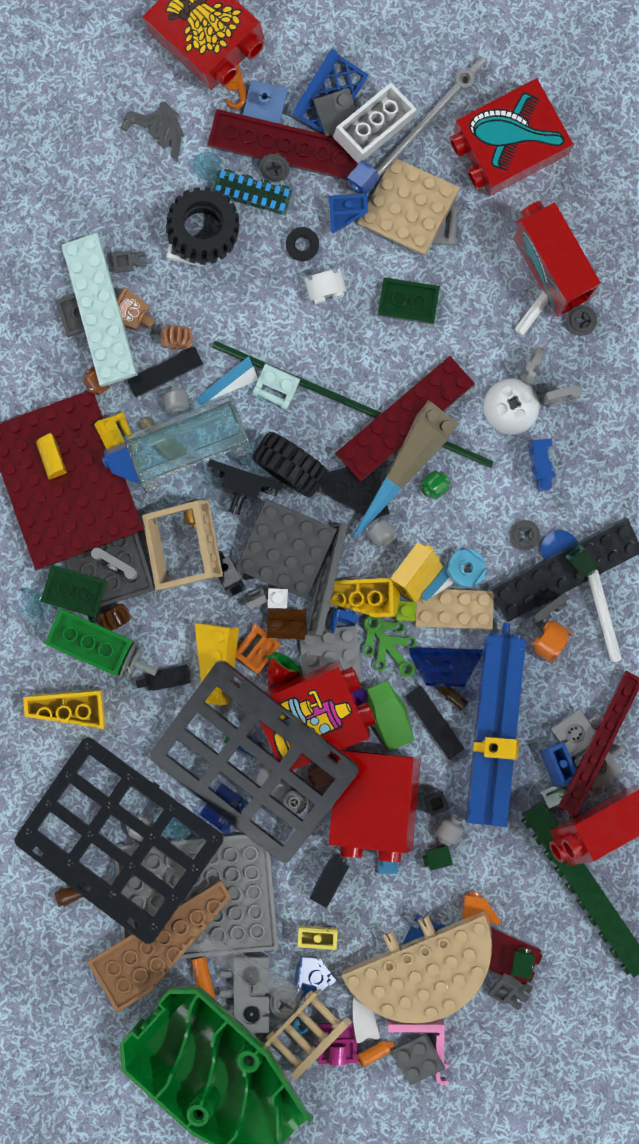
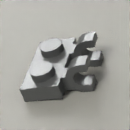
[488,973,533,1010]

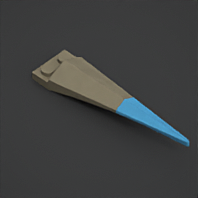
[353,400,459,538]

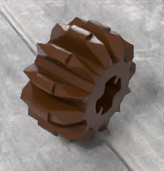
[97,603,131,631]

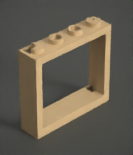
[142,500,223,590]

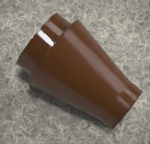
[54,886,83,907]

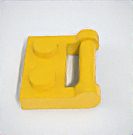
[94,412,140,452]

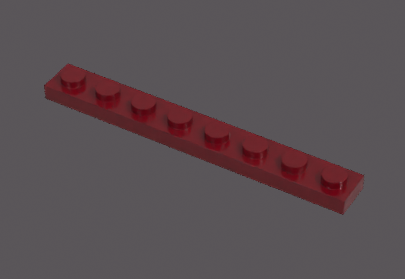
[557,671,639,817]

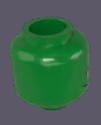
[421,471,450,499]

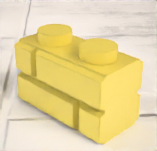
[297,925,338,950]

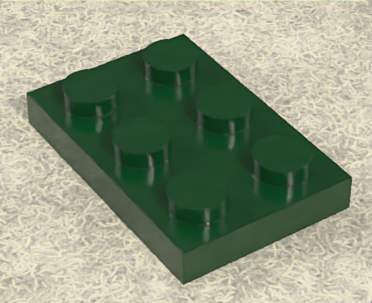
[378,277,440,325]
[40,565,108,618]

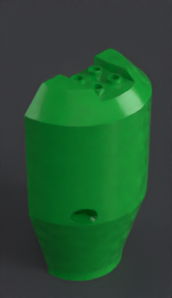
[119,985,314,1144]

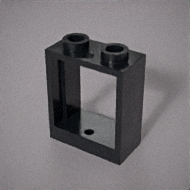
[310,853,349,908]

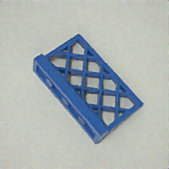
[290,48,369,136]

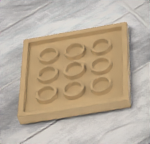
[358,158,460,256]

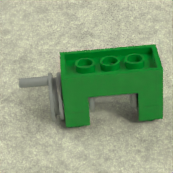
[44,608,158,681]

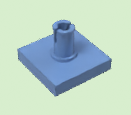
[243,80,288,124]

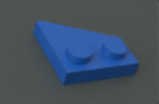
[329,193,368,233]

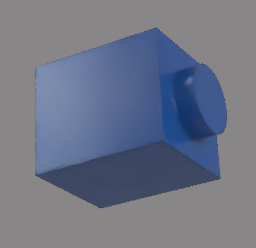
[347,160,380,194]

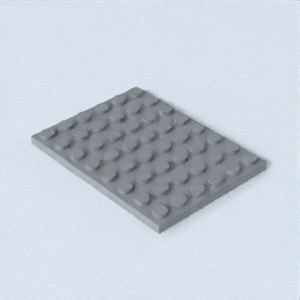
[115,834,279,959]

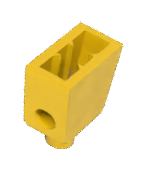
[473,737,519,760]

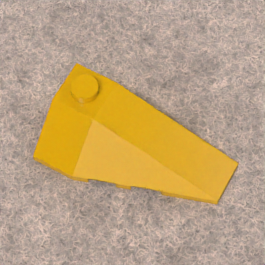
[330,578,400,618]

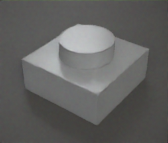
[245,588,268,609]

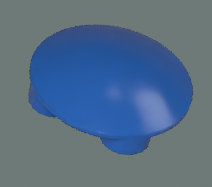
[541,530,578,559]

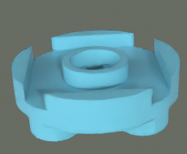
[447,549,486,588]

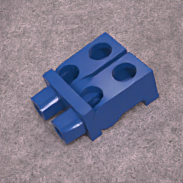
[528,438,555,492]

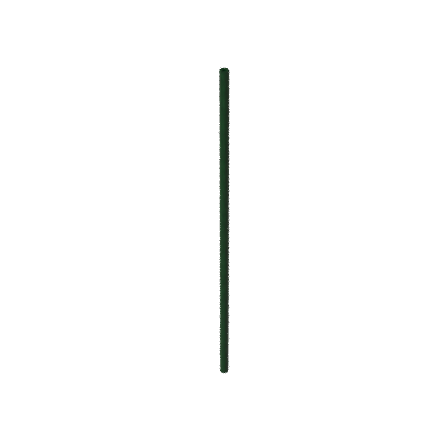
[212,341,494,468]

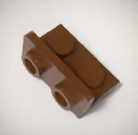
[266,608,307,640]

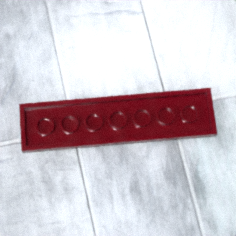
[207,109,358,181]
[335,356,475,482]

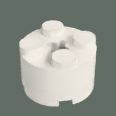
[304,268,347,305]

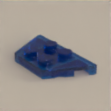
[409,647,483,687]

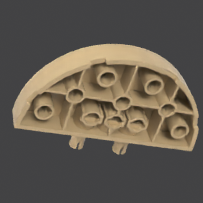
[341,910,492,1023]

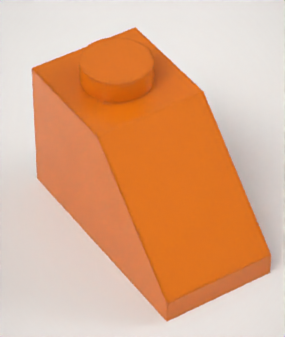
[461,891,501,925]

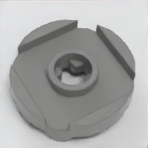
[522,345,546,385]

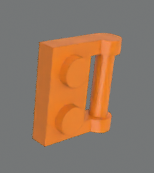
[236,623,281,674]

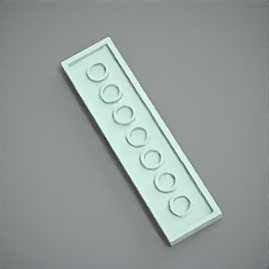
[62,233,138,387]

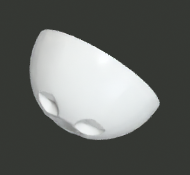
[483,378,540,434]

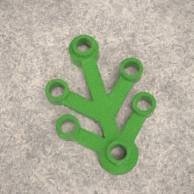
[363,615,417,677]

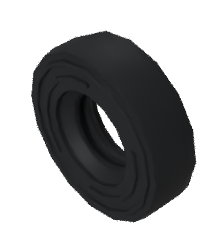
[286,227,319,262]

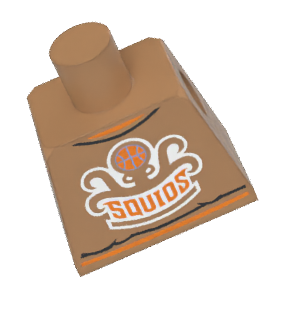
[117,287,156,332]

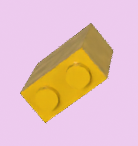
[390,542,443,603]

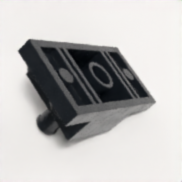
[208,459,284,515]

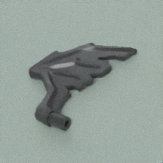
[121,102,184,161]

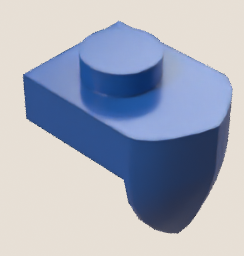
[330,609,359,634]

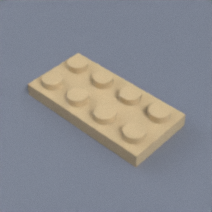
[415,589,494,630]

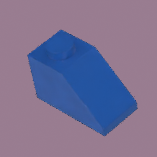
[102,442,140,483]

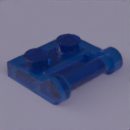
[199,783,249,835]

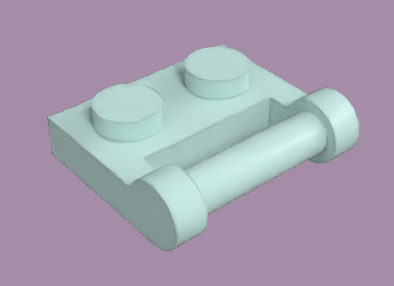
[252,364,301,411]

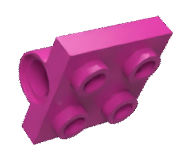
[318,1022,357,1066]

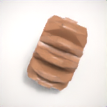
[160,325,193,350]

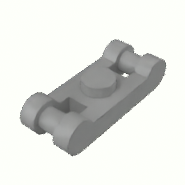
[91,548,138,580]

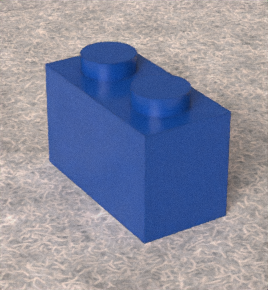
[539,742,576,786]

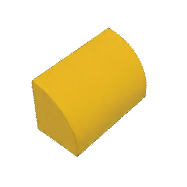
[36,433,67,480]

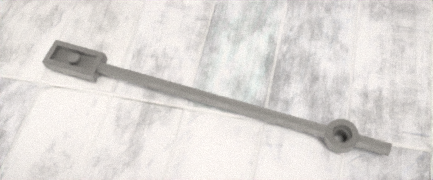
[324,56,486,223]

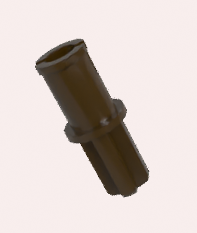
[433,678,468,711]

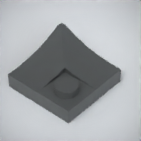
[313,88,356,136]

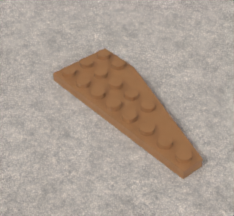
[87,880,231,1013]

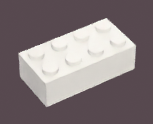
[333,83,417,164]

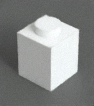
[268,588,288,609]

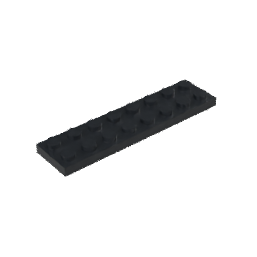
[490,517,639,622]

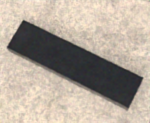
[127,347,204,398]
[405,685,465,759]

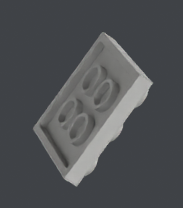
[300,626,362,683]

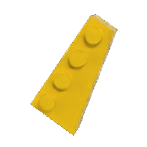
[195,623,239,705]
[23,689,106,729]

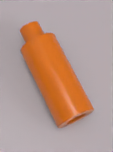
[356,1040,394,1068]

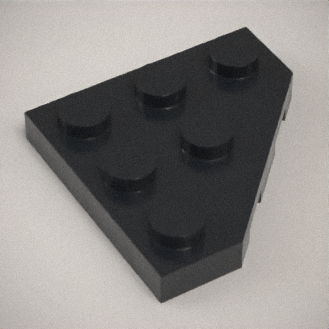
[321,467,390,519]

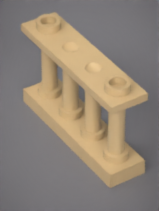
[265,988,352,1081]

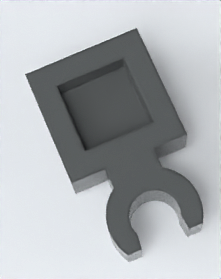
[112,251,147,273]

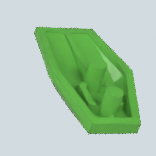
[366,680,414,752]

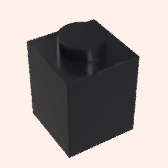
[423,790,449,816]

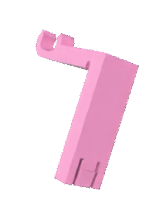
[388,1019,449,1085]

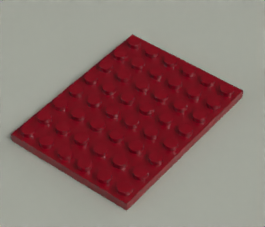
[0,391,144,571]

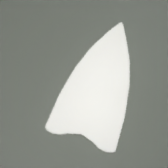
[353,996,380,1043]

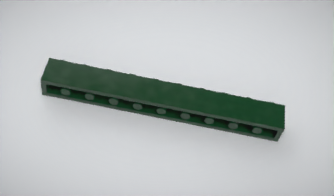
[521,801,639,978]

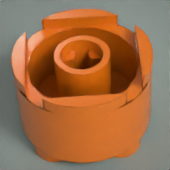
[532,620,574,665]

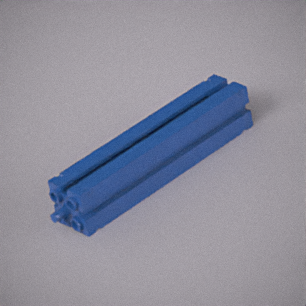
[465,623,526,827]

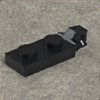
[136,664,191,691]

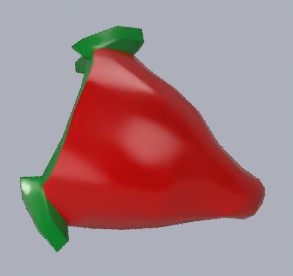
[266,652,302,689]

